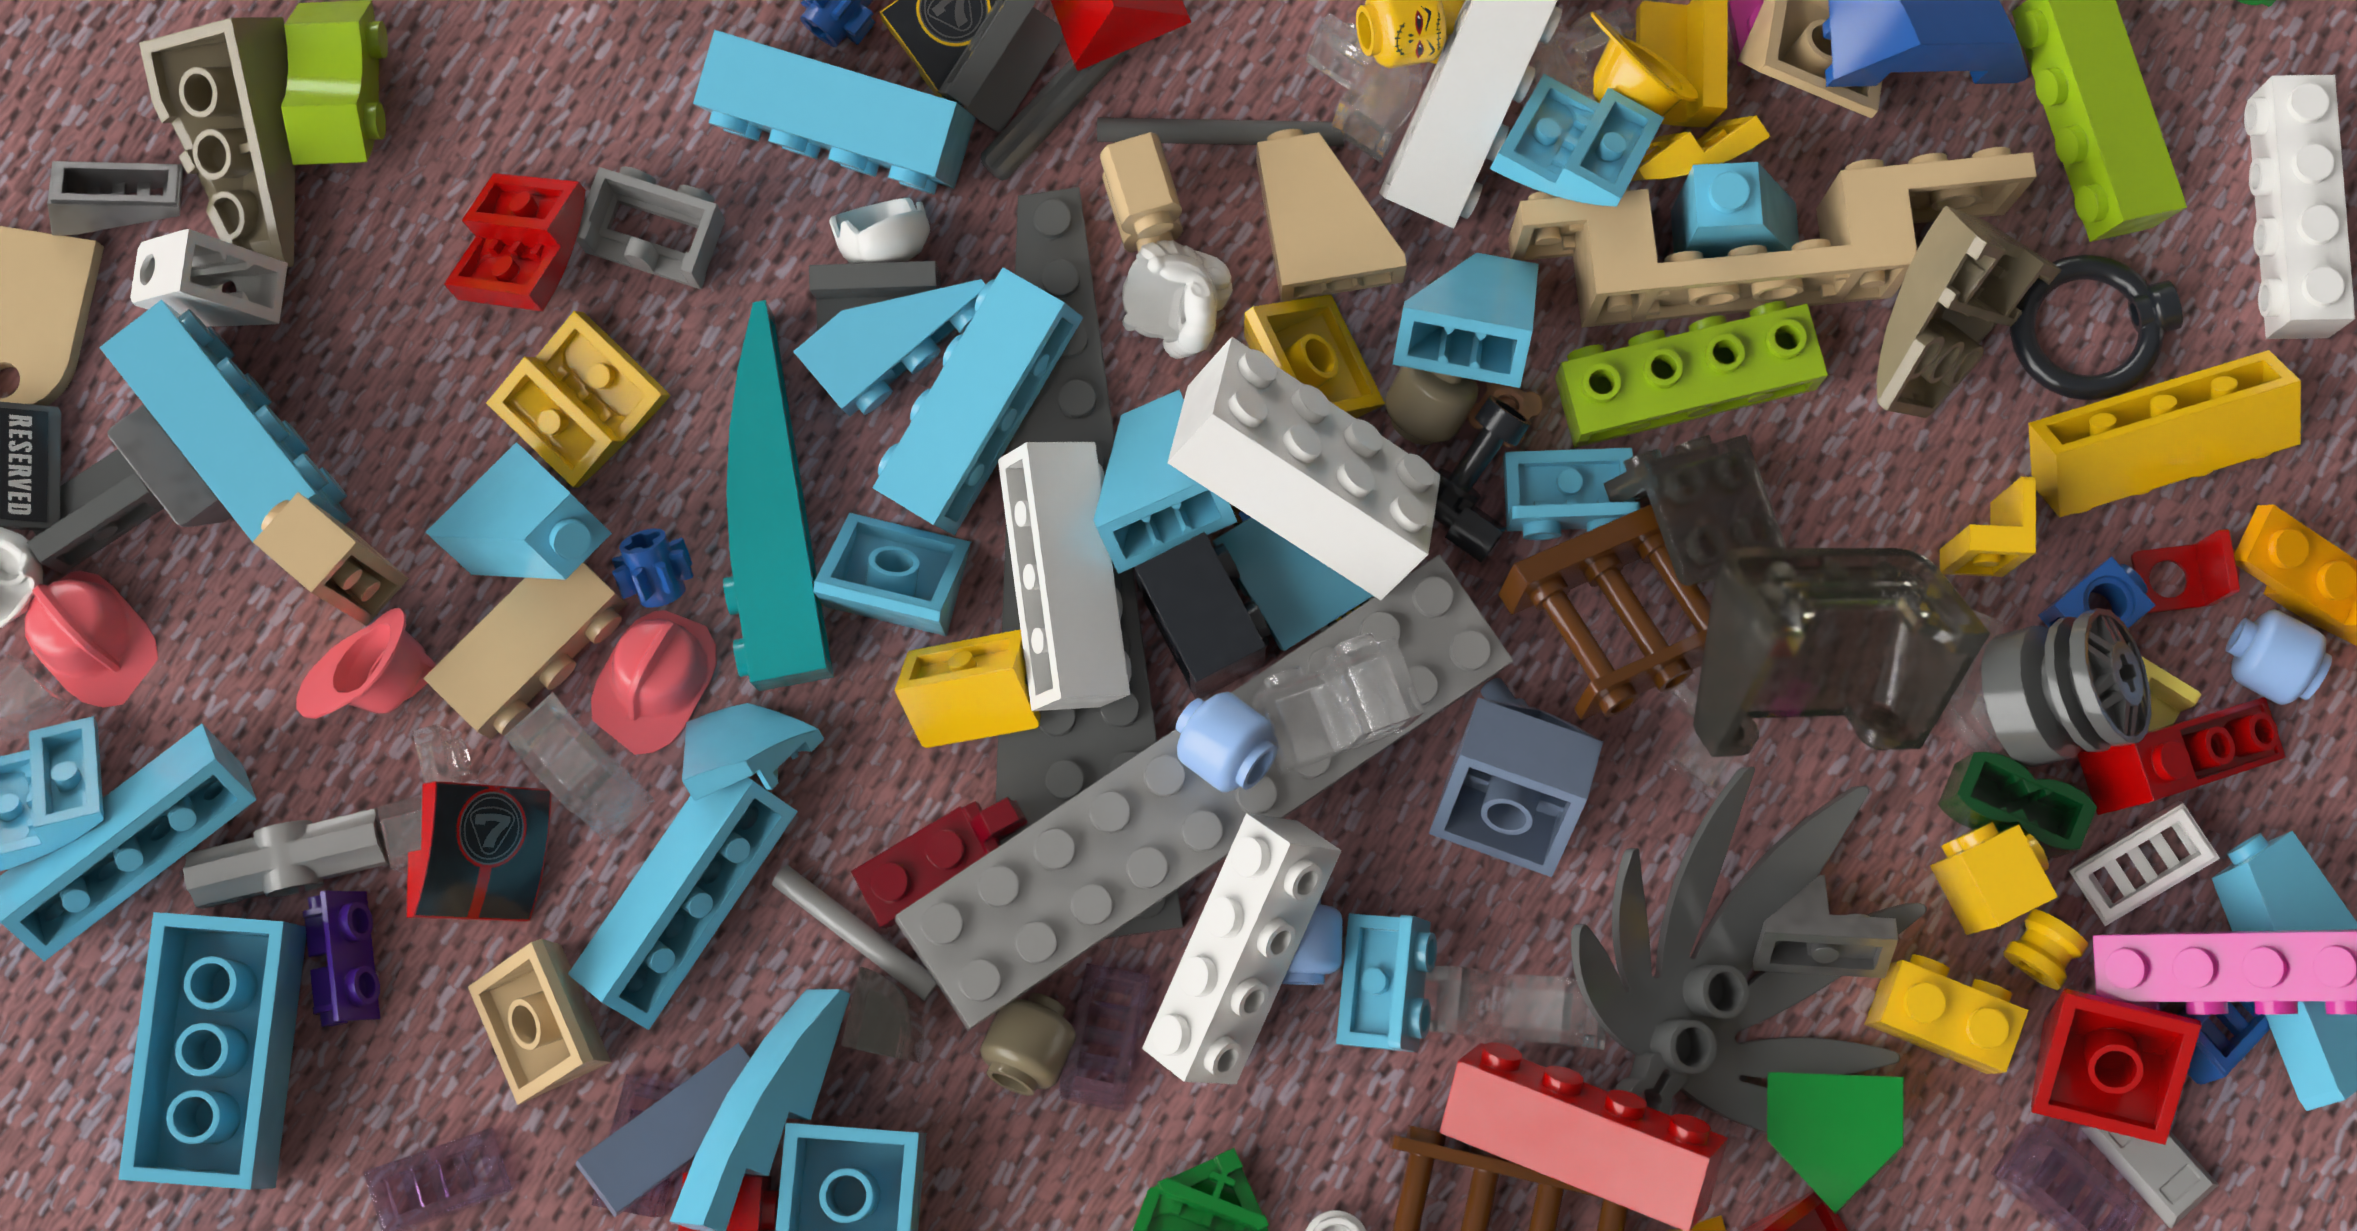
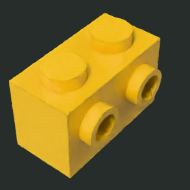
[1930,822,2058,935]
[1864,954,2029,1074]

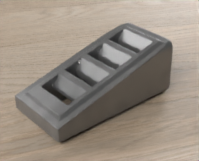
[47,161,183,236]

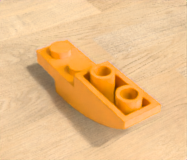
[2234,504,2357,646]

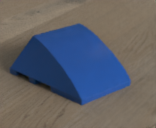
[1822,0,2029,87]

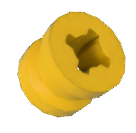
[2003,909,2089,990]

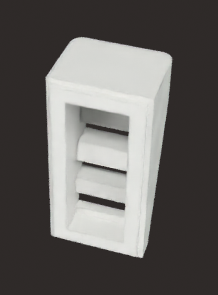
[2068,800,2220,926]

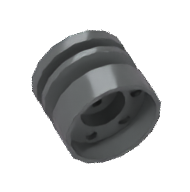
[1981,608,2151,767]

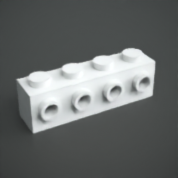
[1379,0,1562,229]
[2244,75,2355,339]
[998,442,1131,711]
[1142,813,1342,1084]

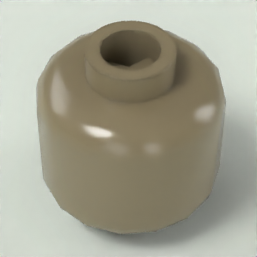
[1385,366,1479,445]
[980,993,1077,1096]

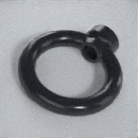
[2010,255,2183,400]

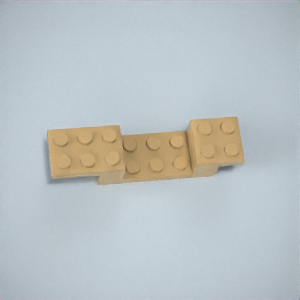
[1508,147,2037,328]

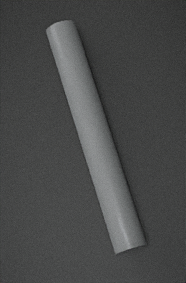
[772,865,938,1001]

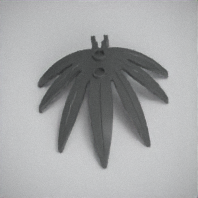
[1571,766,1927,1133]

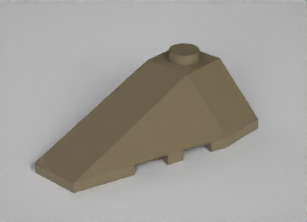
[139,17,295,268]

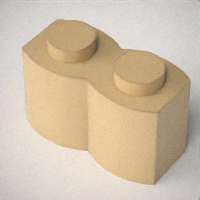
[1100,132,1183,253]

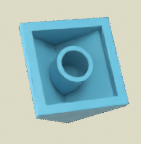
[813,513,971,636]

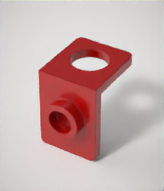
[2131,529,2240,614]

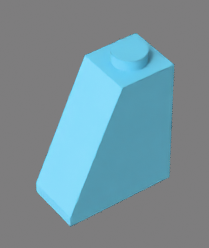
[1671,162,1799,259]
[1392,253,1539,388]
[1093,390,1237,574]
[426,442,612,580]

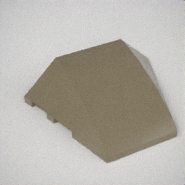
[1877,205,2062,418]

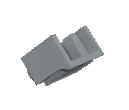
[576,166,725,289]

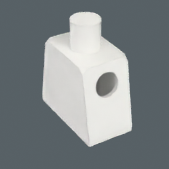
[130,229,288,327]

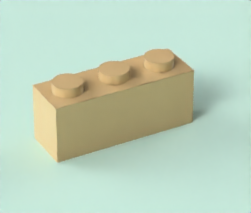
[253,492,409,626]
[423,562,627,739]

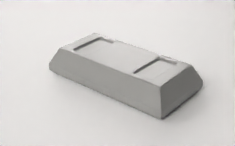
[2079,1125,2219,1229]

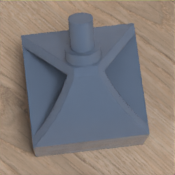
[1429,678,1603,877]

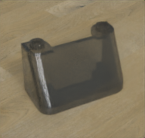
[1693,548,1990,757]

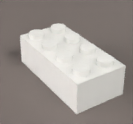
[1168,337,1440,600]

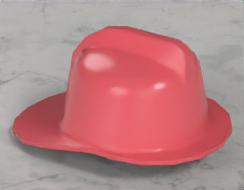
[25,571,158,708]
[296,608,436,719]
[591,610,717,755]

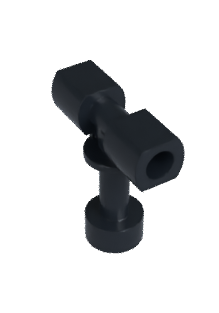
[1434,396,1532,563]

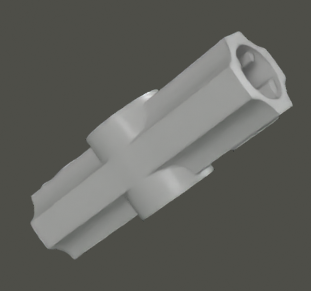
[183,809,393,909]

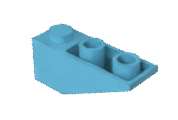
[793,279,986,416]

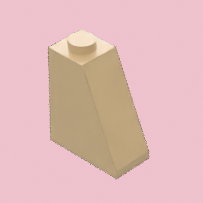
[1256,129,1407,302]

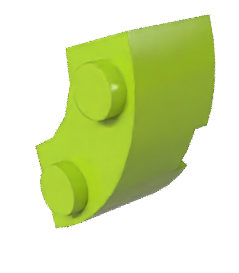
[281,0,388,165]

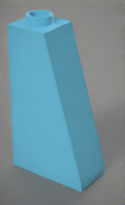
[2211,831,2357,1111]

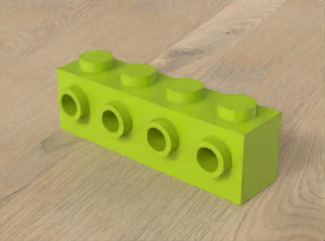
[2012,0,2187,242]
[1555,301,1828,448]

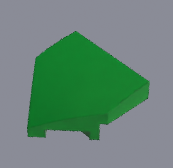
[1767,1072,1904,1214]
[1133,1148,1269,1231]

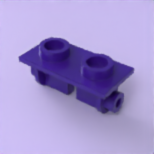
[302,890,380,1027]

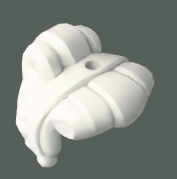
[1122,240,1233,359]

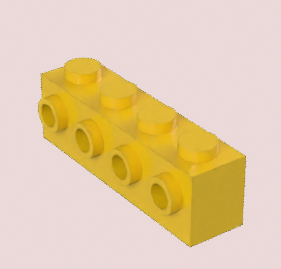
[2028,350,2301,518]

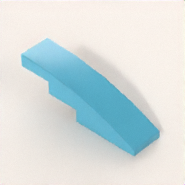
[670,989,851,1231]

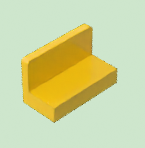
[1636,0,1728,127]
[1939,476,2036,577]
[894,629,1041,748]

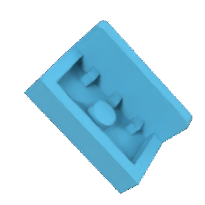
[1503,448,1641,540]
[1336,913,1437,1053]

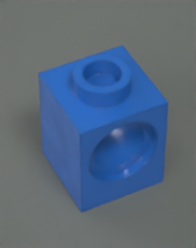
[2038,557,2156,629]

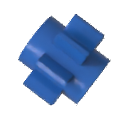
[800,0,876,47]
[612,528,694,608]

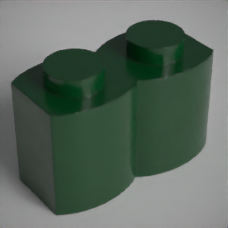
[1938,752,2097,858]

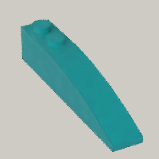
[723,300,834,691]

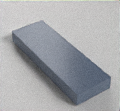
[575,1043,750,1217]

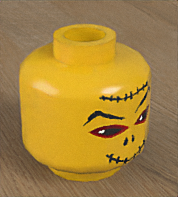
[1356,0,1455,68]

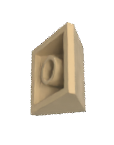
[1738,0,1882,118]
[468,939,611,1105]

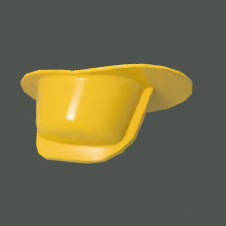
[1590,11,1698,117]

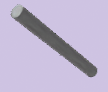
[1097,117,1345,147]

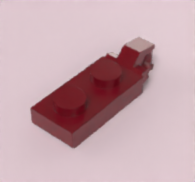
[851,797,1029,929]

